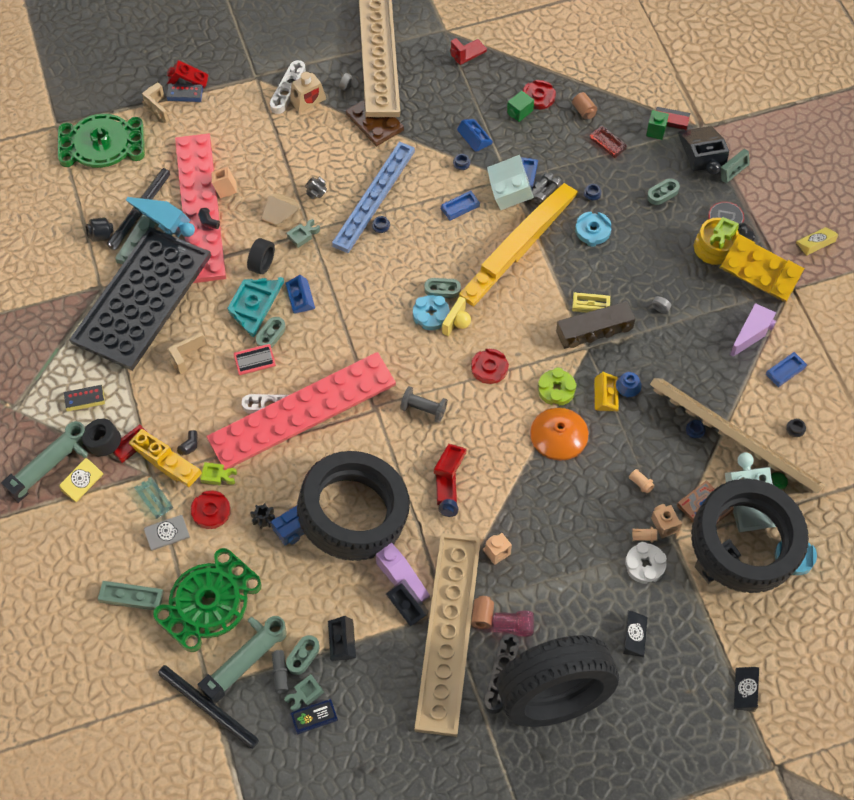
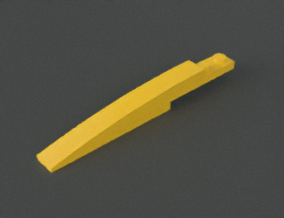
[459,183,578,307]

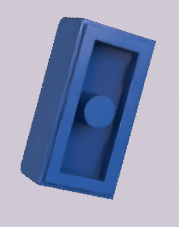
[457,119,493,152]
[285,275,315,314]

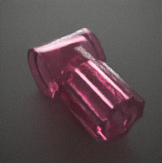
[493,610,534,637]

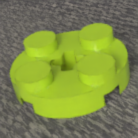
[538,367,577,406]

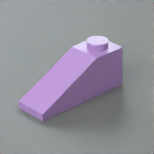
[730,303,776,356]
[376,543,430,602]

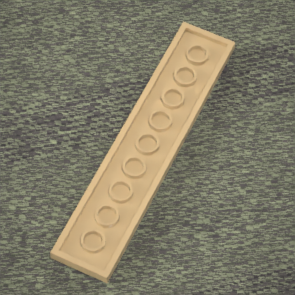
[359,0,400,117]
[650,378,826,494]
[415,533,481,737]

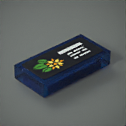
[290,699,338,735]

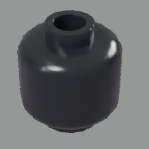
[85,217,114,242]

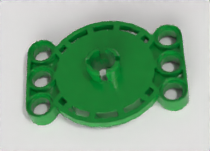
[58,114,145,168]
[153,548,262,652]

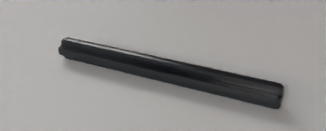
[107,168,170,250]
[158,665,259,749]

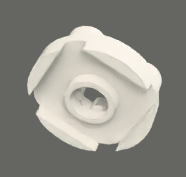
[625,542,667,584]

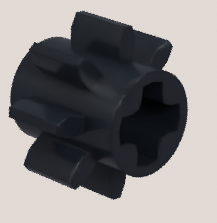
[250,503,276,529]

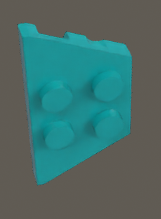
[227,277,284,337]

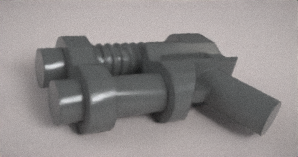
[530,172,562,204]

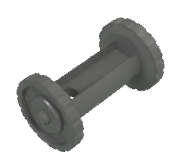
[400,386,448,423]

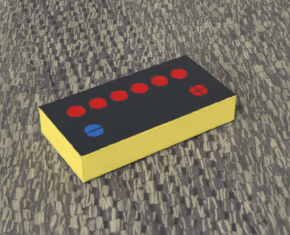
[64,385,105,412]

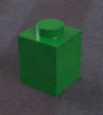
[507,91,534,122]
[646,110,669,140]

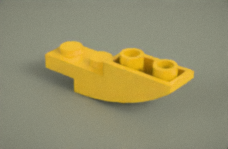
[129,429,202,487]

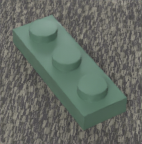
[97,581,164,610]

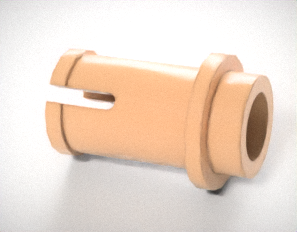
[629,469,654,493]
[632,527,657,543]

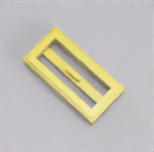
[572,292,610,313]

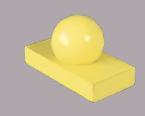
[442,296,471,336]

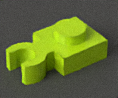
[710,217,739,249]
[200,462,237,486]

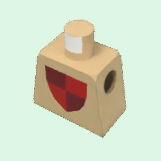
[290,72,326,113]

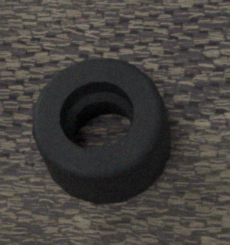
[82,418,121,457]

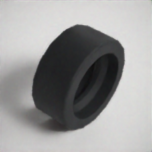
[247,238,275,275]

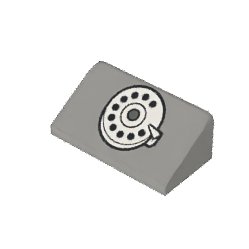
[144,515,190,551]

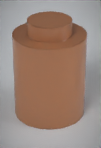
[572,92,597,119]
[471,596,494,629]

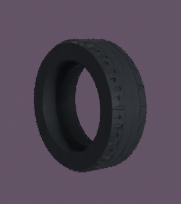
[297,451,410,561]
[691,478,809,593]
[497,635,619,727]

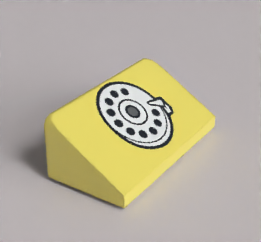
[796,227,838,256]
[59,458,103,502]

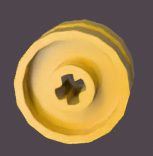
[693,218,739,265]

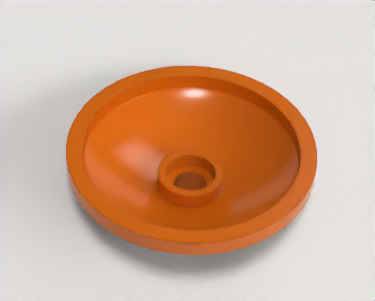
[530,408,589,461]

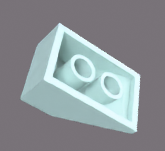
[487,155,534,210]

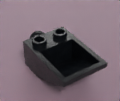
[678,126,729,175]

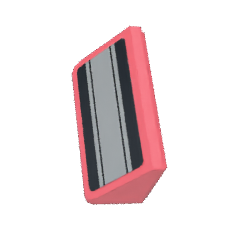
[234,344,276,375]

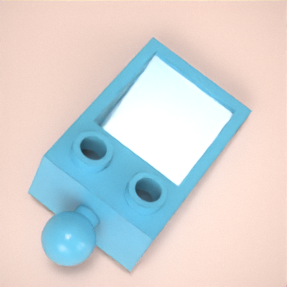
[126,197,195,237]

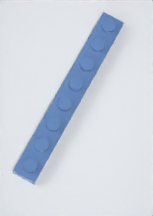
[332,141,415,253]

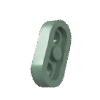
[647,179,680,205]
[424,278,461,298]
[256,317,286,348]
[286,635,320,675]

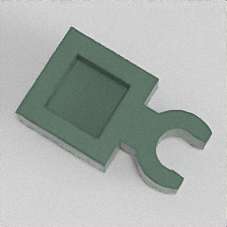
[287,219,320,248]
[284,674,324,712]

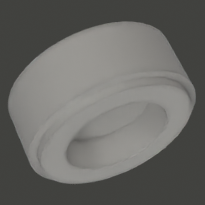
[339,73,353,91]
[652,296,671,313]

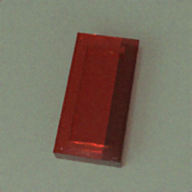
[590,126,627,158]

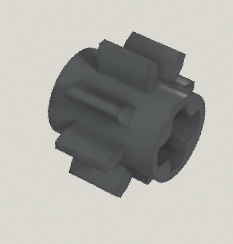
[305,176,327,199]

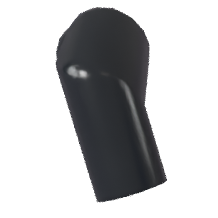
[198,208,220,229]
[177,430,198,456]

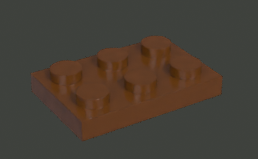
[346,99,404,147]

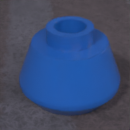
[616,372,642,397]

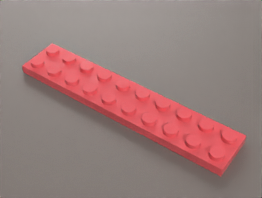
[175,133,226,283]
[206,352,396,470]

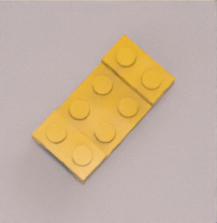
[720,234,805,302]

